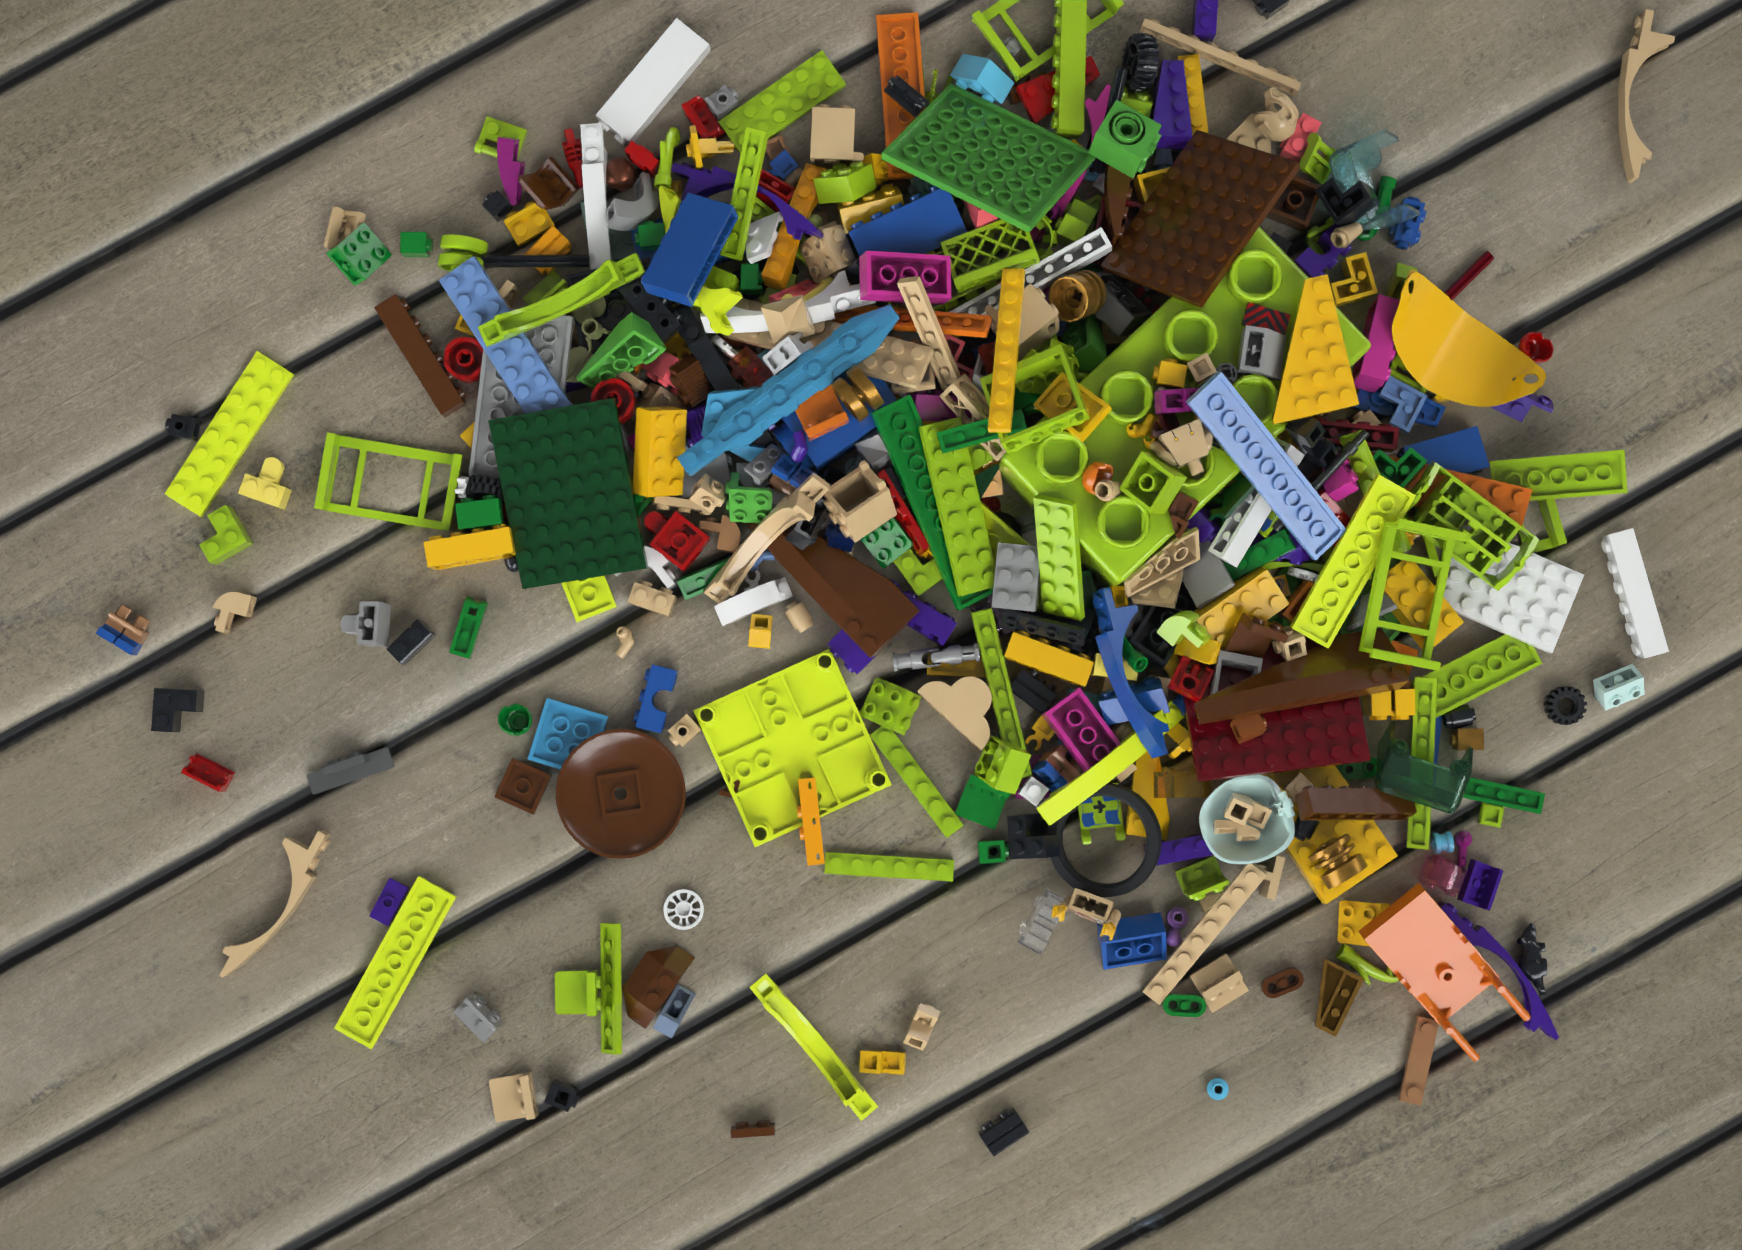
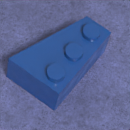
[1098,676,1170,725]

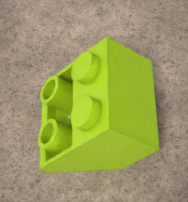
[974,735,1031,794]

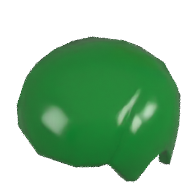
[498,703,532,736]

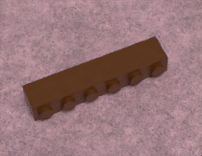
[374,294,467,418]
[1295,785,1417,820]

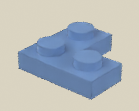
[1378,376,1428,434]

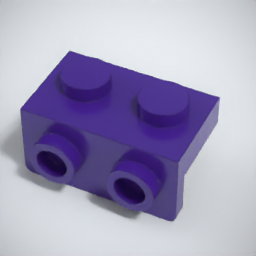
[1457,859,1503,911]

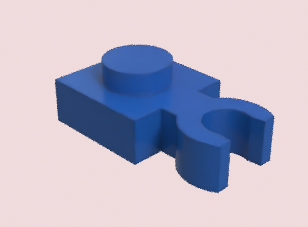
[766,149,799,179]

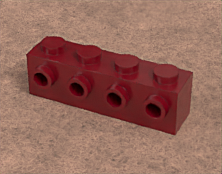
[1315,417,1399,452]

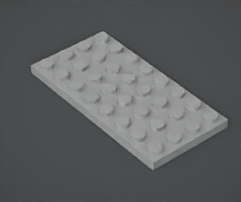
[468,309,574,479]

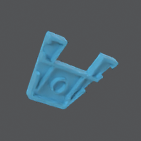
[701,386,765,462]

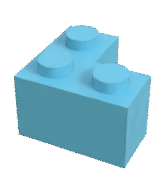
[950,54,1014,104]

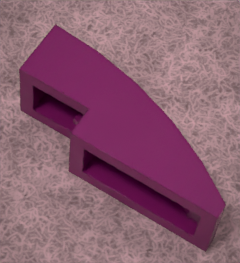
[497,136,525,205]
[1154,388,1199,414]

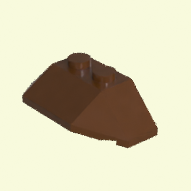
[622,945,695,1029]

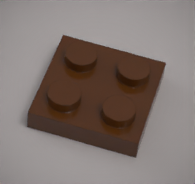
[495,758,552,815]

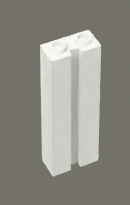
[596,18,711,145]

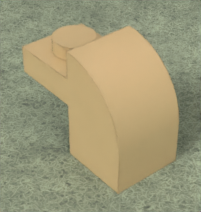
[213,592,257,634]
[1223,793,1272,829]
[903,1003,940,1051]

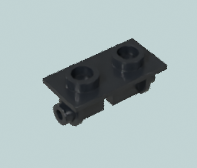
[884,75,930,118]

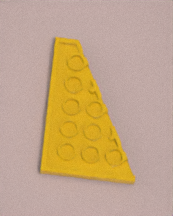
[1272,274,1359,425]

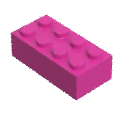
[859,251,951,305]
[1352,294,1400,393]
[1042,687,1120,772]

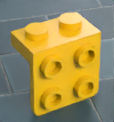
[1337,900,1390,946]

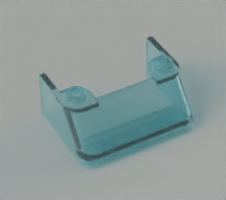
[1329,129,1420,230]

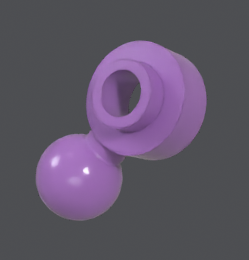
[1166,907,1189,947]

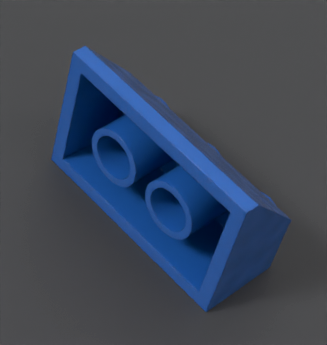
[1097,912,1167,970]

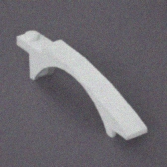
[580,123,613,270]
[700,271,876,333]

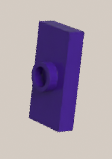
[369,878,410,926]

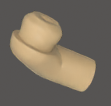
[784,168,803,187]
[615,626,634,659]

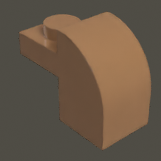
[699,515,741,553]

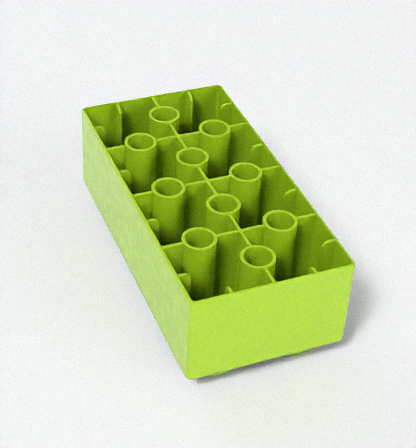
[999,226,1371,588]

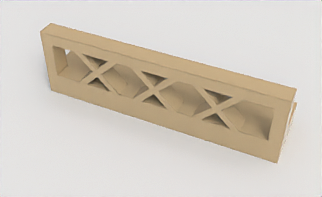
[940,374,1011,461]

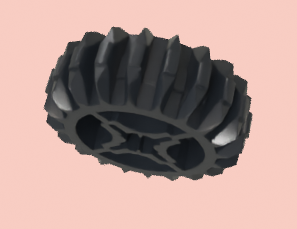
[1121,33,1160,92]

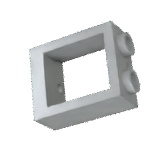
[1209,650,1263,696]

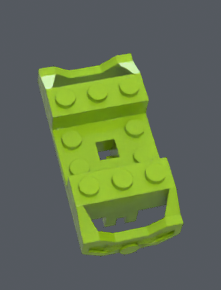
[1403,460,1539,591]

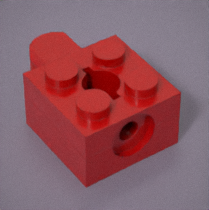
[644,511,711,572]

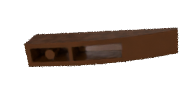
[1104,164,1135,245]

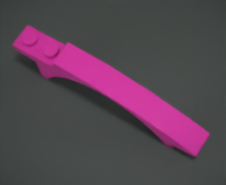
[1030,84,1111,245]

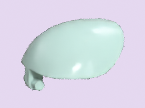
[1199,775,1295,864]

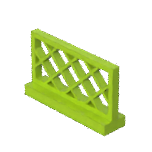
[940,219,1040,293]

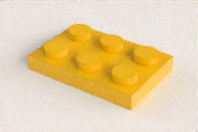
[1033,372,1112,442]

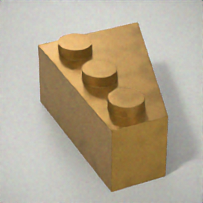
[1315,958,1364,1037]

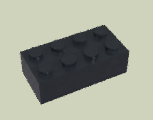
[1128,581,1198,672]

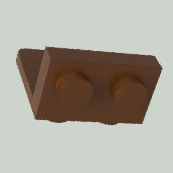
[518,157,580,210]
[1224,612,1289,658]

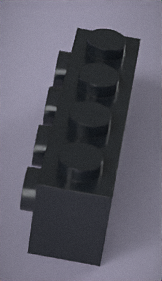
[617,276,685,343]
[785,464,846,550]

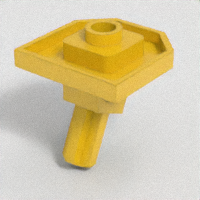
[686,125,735,170]
[1167,723,1191,759]

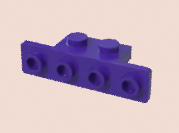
[1491,393,1554,422]

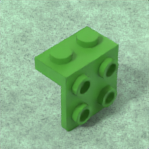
[726,472,773,523]

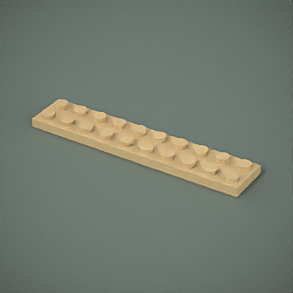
[722,298,934,390]

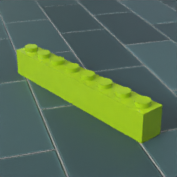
[1051,0,1087,138]

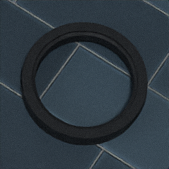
[1048,783,1162,897]

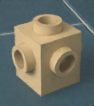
[690,473,726,513]
[1272,626,1307,662]

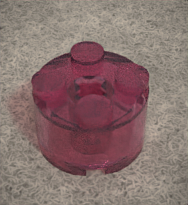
[1418,853,1468,897]

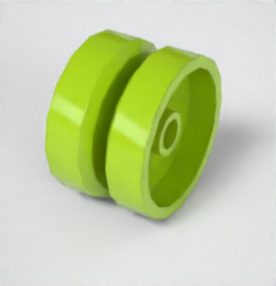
[437,234,488,272]

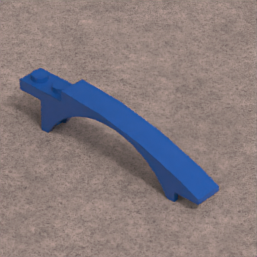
[1092,587,1169,758]

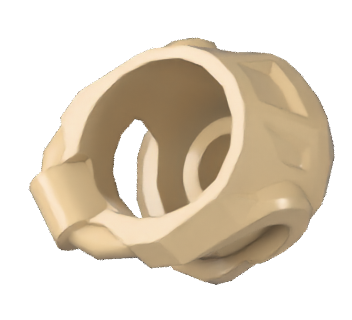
[1253,87,1299,142]

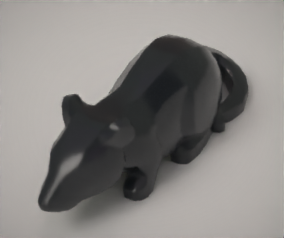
[1517,923,1547,995]

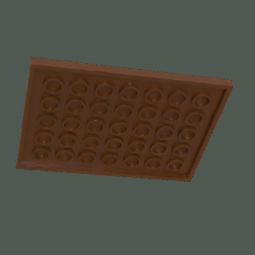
[1101,130,1300,308]

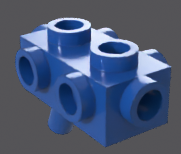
[1388,197,1427,250]

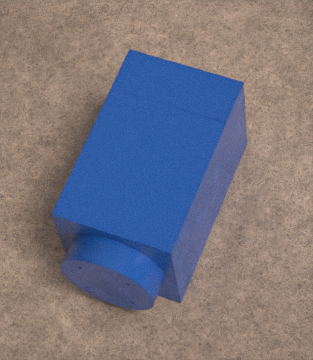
[772,370,897,474]

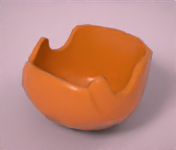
[1082,461,1113,495]

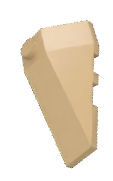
[1124,527,1200,597]

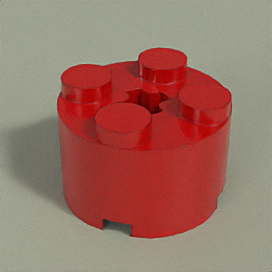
[444,337,483,383]
[591,378,637,424]

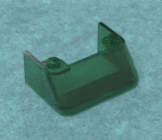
[1375,721,1473,814]

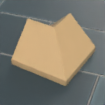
[761,295,816,345]

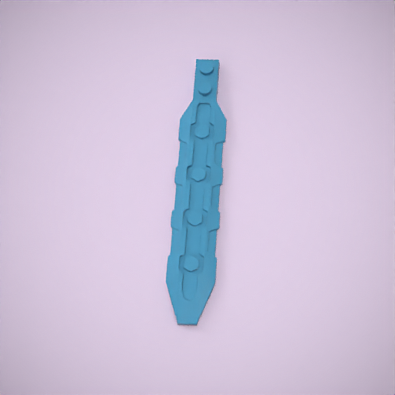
[677,305,900,476]

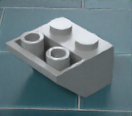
[1236,325,1287,380]

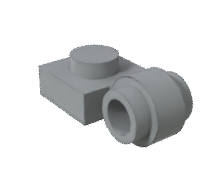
[985,36,1022,71]

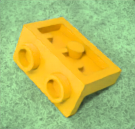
[504,200,555,247]

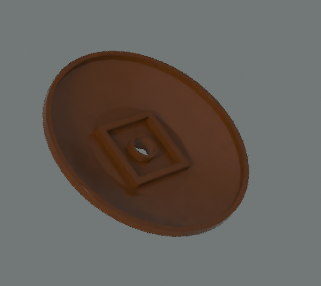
[556,729,686,859]

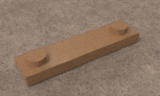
[1398,1016,1439,1106]

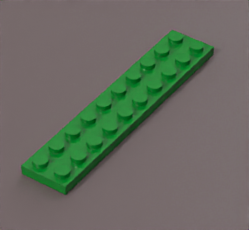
[870,394,993,610]

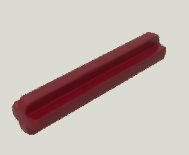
[1444,251,1494,300]

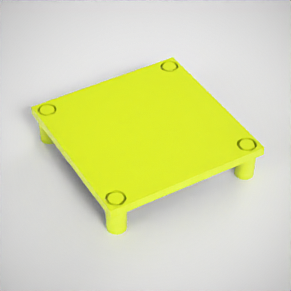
[693,649,892,847]

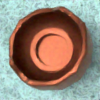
[606,157,638,192]

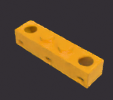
[796,777,825,866]

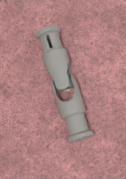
[892,642,980,672]

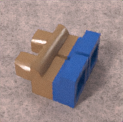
[769,454,818,496]
[95,604,150,655]
[1031,745,1081,792]

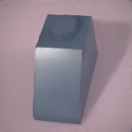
[653,984,696,1038]

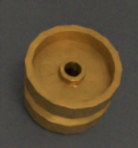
[830,365,884,422]

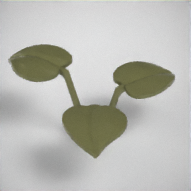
[566,296,611,383]

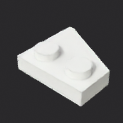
[745,212,783,264]

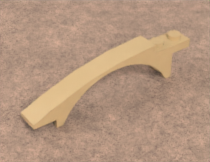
[1618,9,1675,183]
[703,472,830,604]
[219,830,330,978]

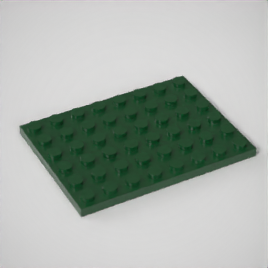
[488,398,648,589]

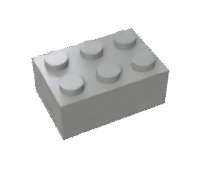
[992,542,1040,612]

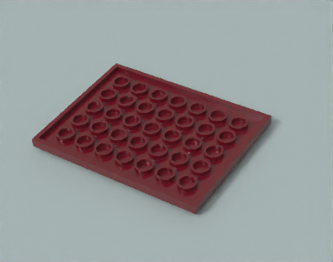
[1176,635,1371,782]

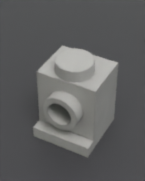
[704,85,739,121]

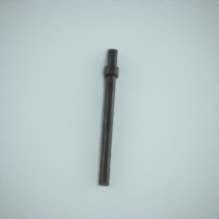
[1272,429,1369,532]

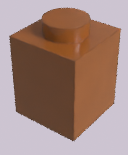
[1230,714,1267,744]

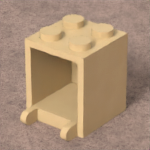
[810,104,864,169]
[985,283,1060,362]
[823,460,897,543]

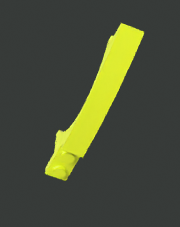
[659,185,743,336]
[1036,700,1184,825]
[749,973,878,1121]

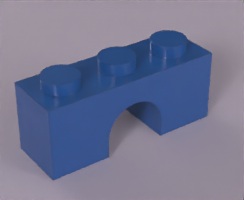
[633,665,679,733]

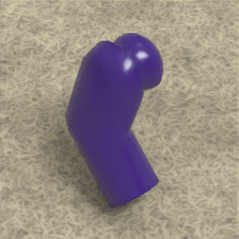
[791,430,808,462]

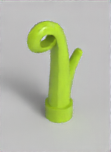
[654,127,681,189]
[1336,943,1399,985]

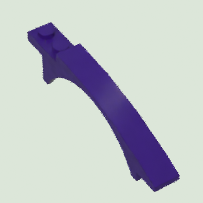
[671,162,824,241]
[1438,902,1559,1040]

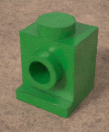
[741,261,764,295]
[977,840,1009,864]

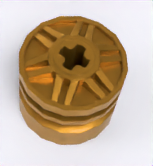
[1049,270,1107,322]
[1308,834,1368,889]

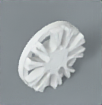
[711,335,745,366]
[1287,567,1319,583]
[663,889,704,930]

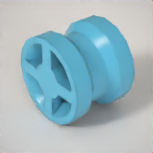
[1431,831,1454,854]

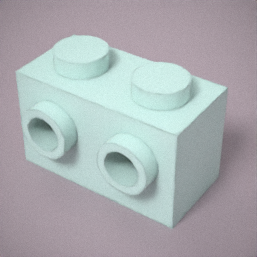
[1593,664,1645,711]

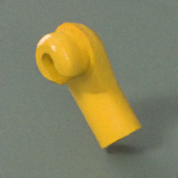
[1126,413,1154,438]

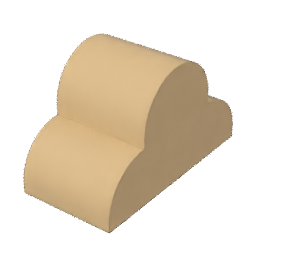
[917,677,992,750]

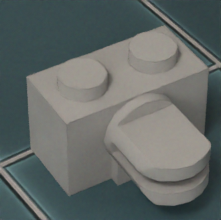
[340,601,391,647]

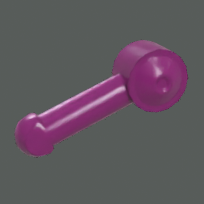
[1454,830,1472,876]

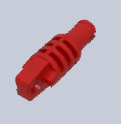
[562,128,583,188]

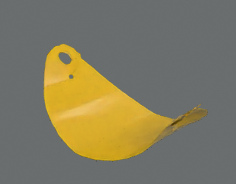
[1392,269,1546,407]

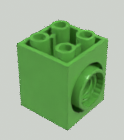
[1088,100,1162,178]

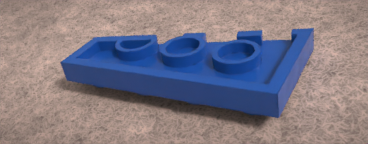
[1350,382,1446,427]

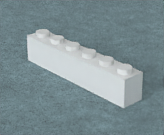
[1208,438,1305,568]
[1601,528,1669,659]

